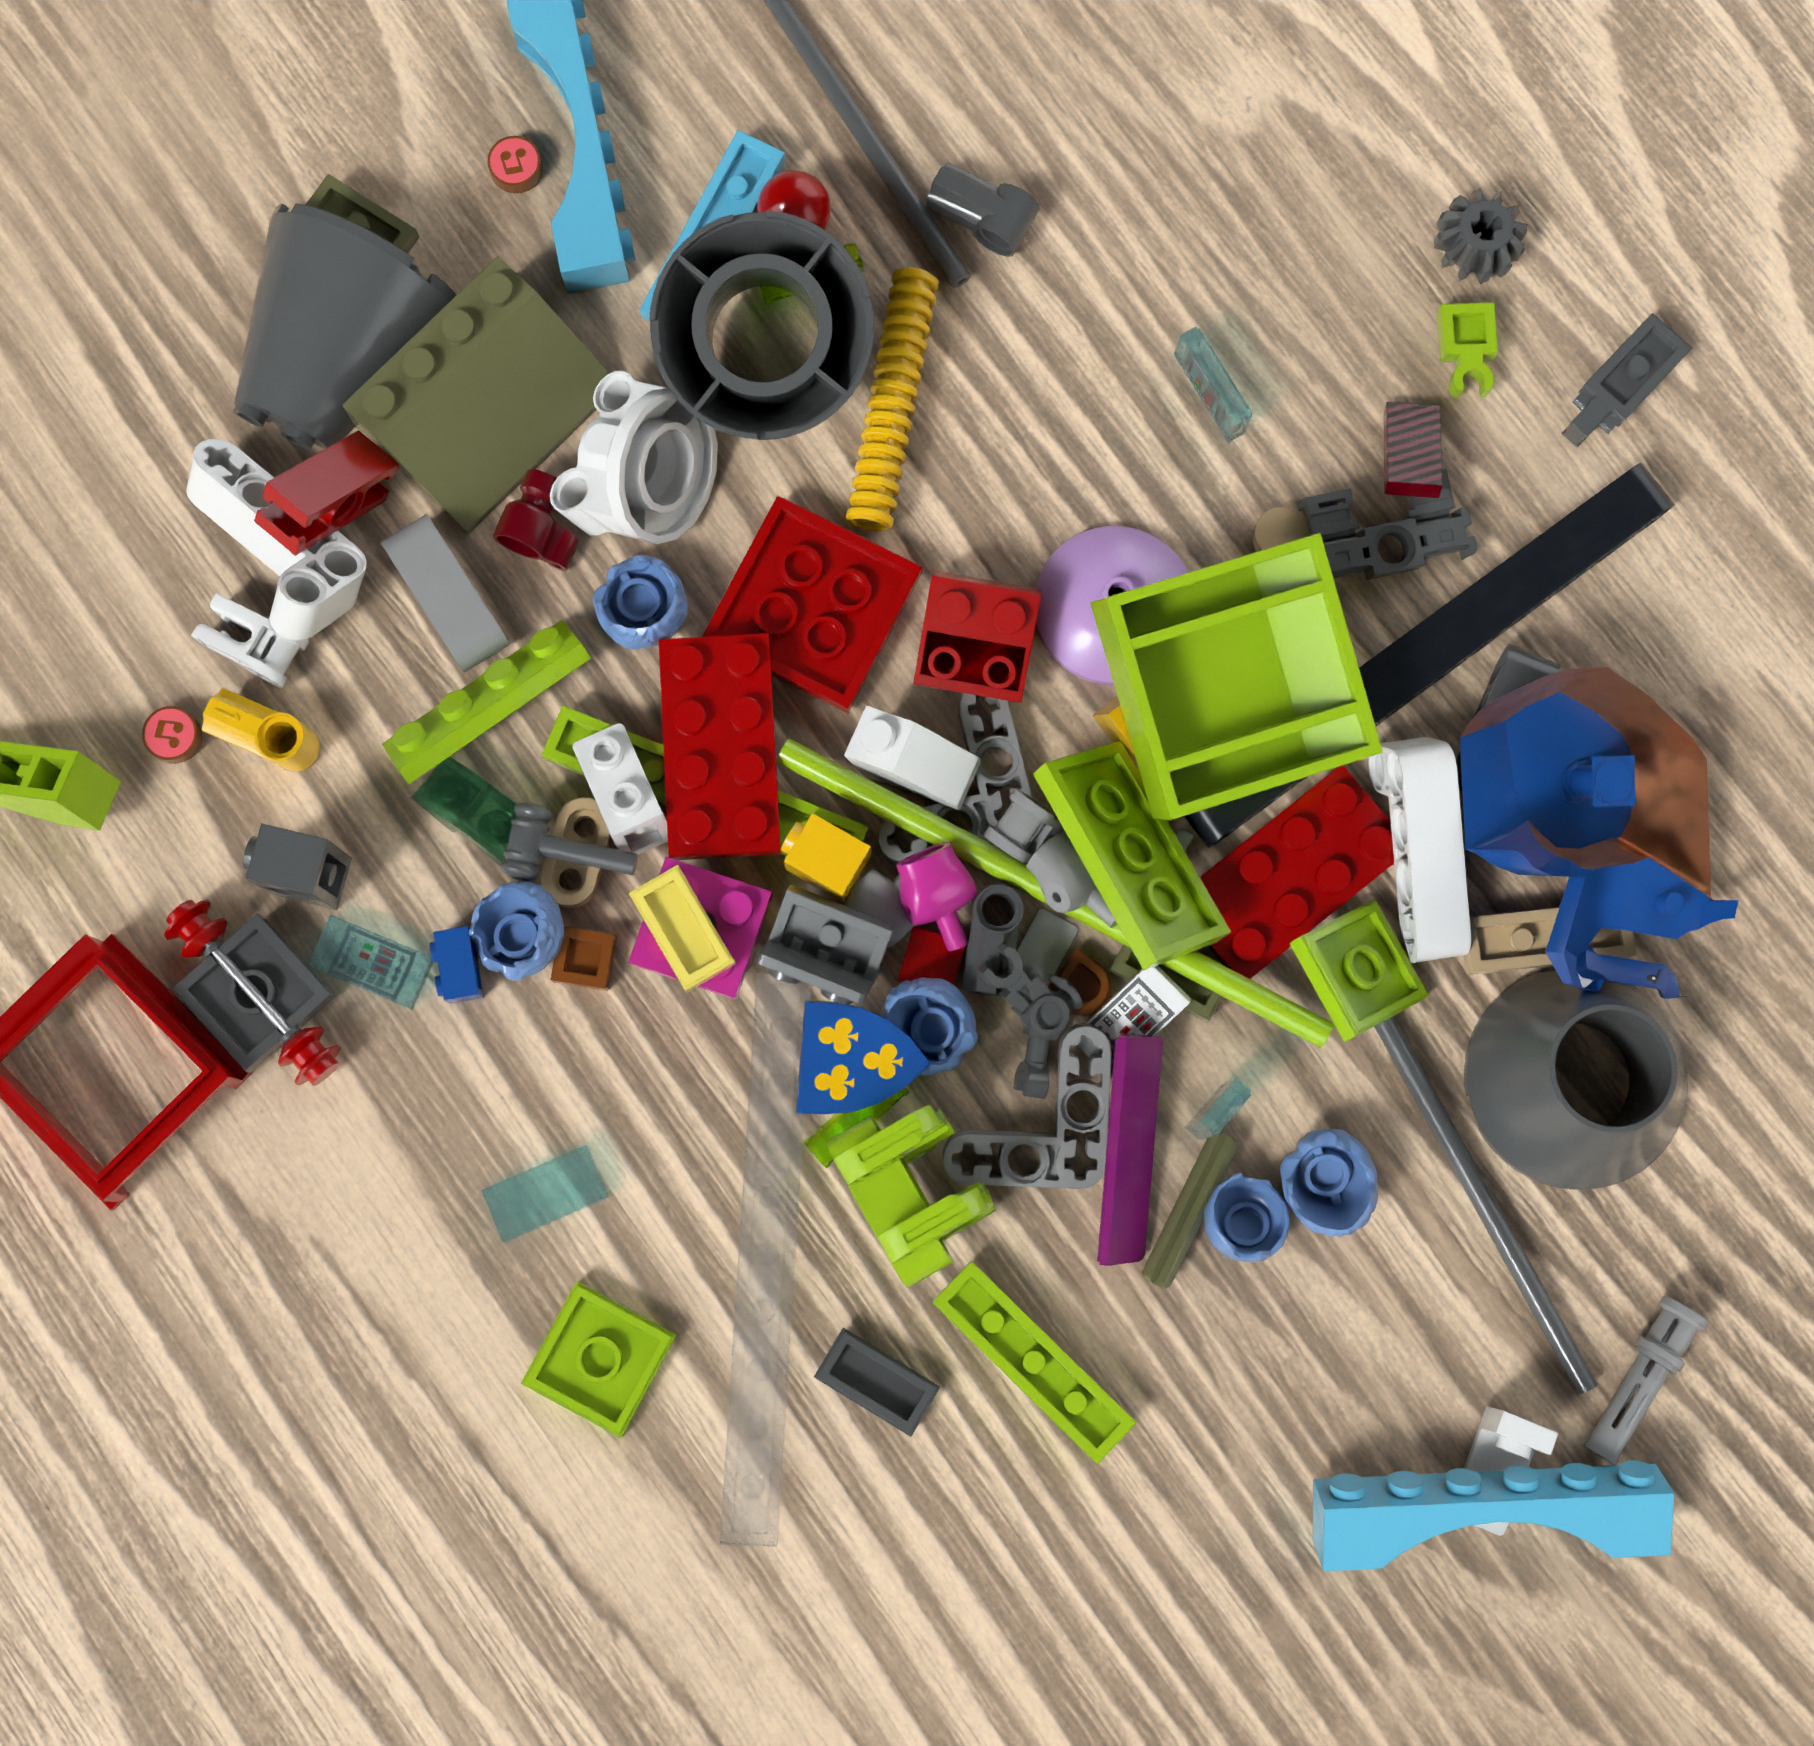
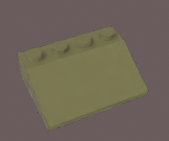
[342,256,609,534]

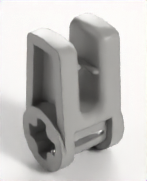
[984,788,1064,863]

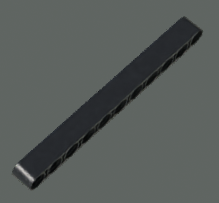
[1184,463,1675,849]

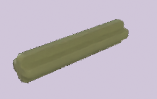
[1142,1130,1239,1289]

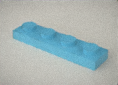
[639,130,786,322]

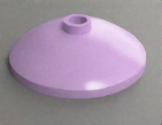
[1036,526,1188,686]

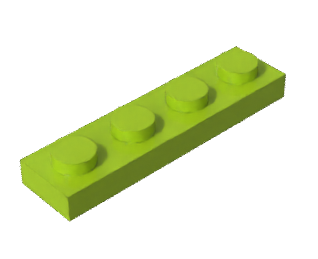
[382,620,591,784]
[932,1261,1137,1465]

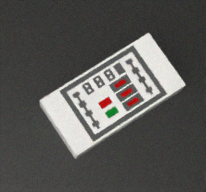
[1077,965,1191,1078]

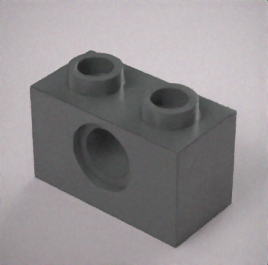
[243,823,352,910]

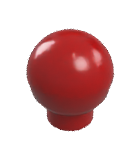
[757,170,830,230]

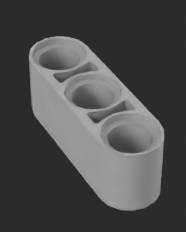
[380,514,510,673]

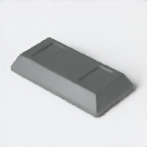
[814,1327,940,1437]

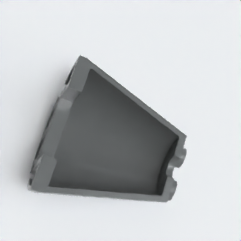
[233,203,457,450]

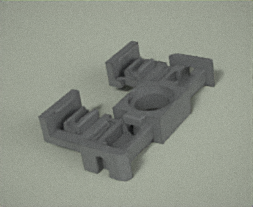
[1297,469,1477,581]

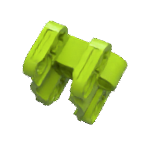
[826,1105,997,1288]

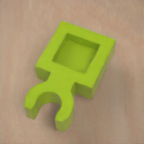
[1436,302,1498,398]

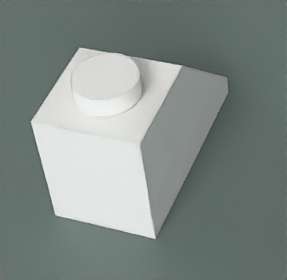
[844,705,981,810]

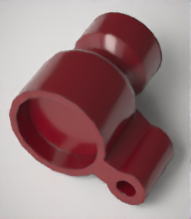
[493,469,580,571]

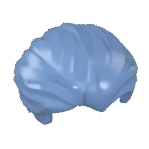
[593,554,688,649]
[469,880,564,981]
[880,978,978,1076]
[1280,1129,1378,1237]

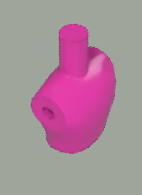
[896,842,977,951]

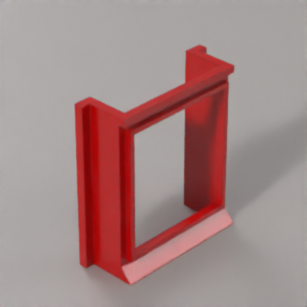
[0,933,252,1210]

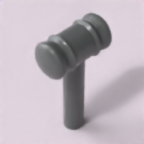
[500,802,638,881]

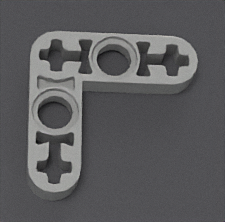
[878,693,1032,865]
[942,1023,1111,1189]

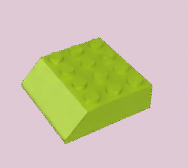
[1090,533,1383,820]

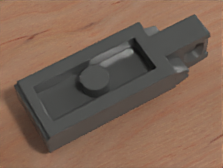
[1561,313,1692,447]

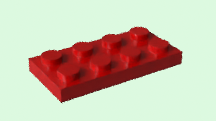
[658,633,781,860]
[1200,765,1394,979]

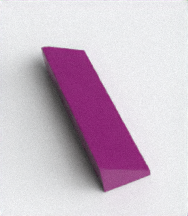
[1097,1033,1163,1266]

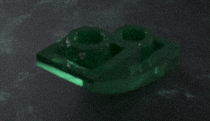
[410,757,517,866]

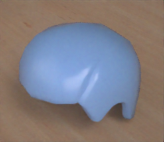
[1203,1173,1291,1263]

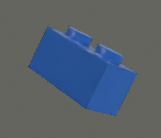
[430,926,484,1004]

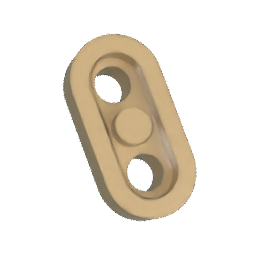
[541,797,612,908]

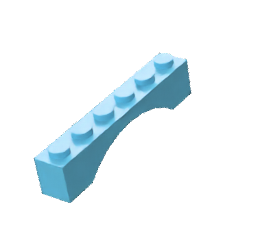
[506,0,636,294]
[1312,1460,1674,1571]

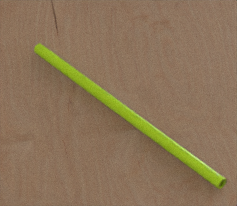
[777,738,1334,1048]

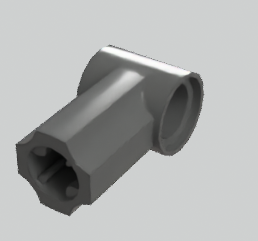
[926,161,1040,257]
[960,884,1024,997]

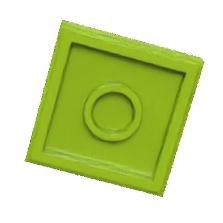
[1289,899,1429,1042]
[521,1281,677,1438]

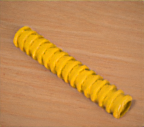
[846,267,939,531]

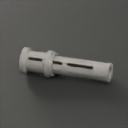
[1583,1296,1709,1465]

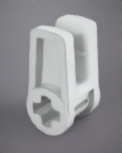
[191,593,310,688]

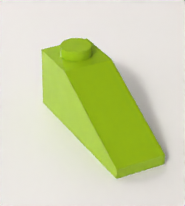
[0,741,122,831]

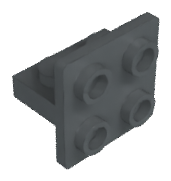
[757,885,896,1005]

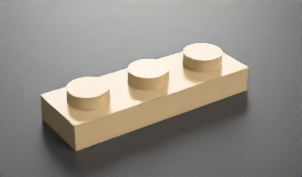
[1464,908,1637,975]

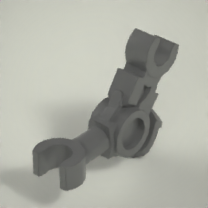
[977,943,1083,1099]

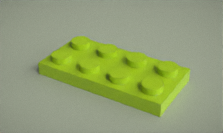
[1033,740,1231,970]

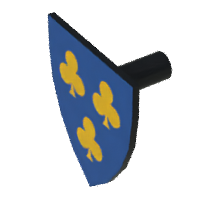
[796,1000,930,1115]

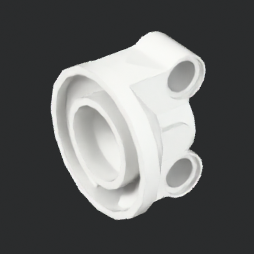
[550,371,718,544]

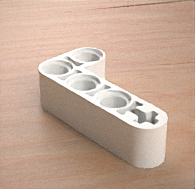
[186,439,367,640]
[1368,737,1471,963]

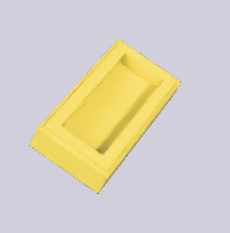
[629,865,736,993]

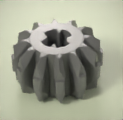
[1434,188,1528,285]

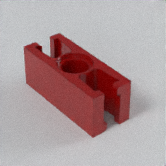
[254,430,399,556]

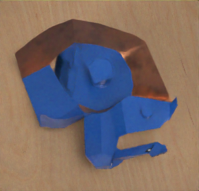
[1460,667,1739,999]

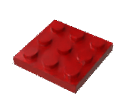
[702,495,923,714]

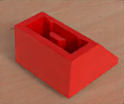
[913,570,1041,703]

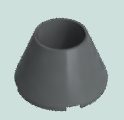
[649,211,874,440]
[1464,969,1688,1190]

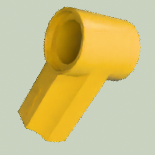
[201,688,320,772]

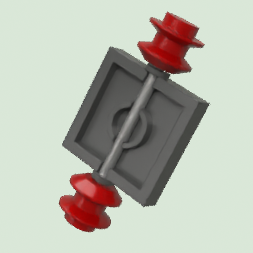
[164,899,341,1086]

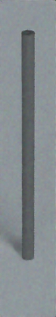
[763,0,971,288]
[1374,1016,1598,1395]

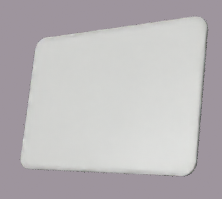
[1017,909,1078,985]

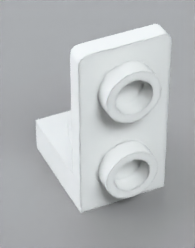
[573,723,668,855]
[1464,1406,1558,1536]

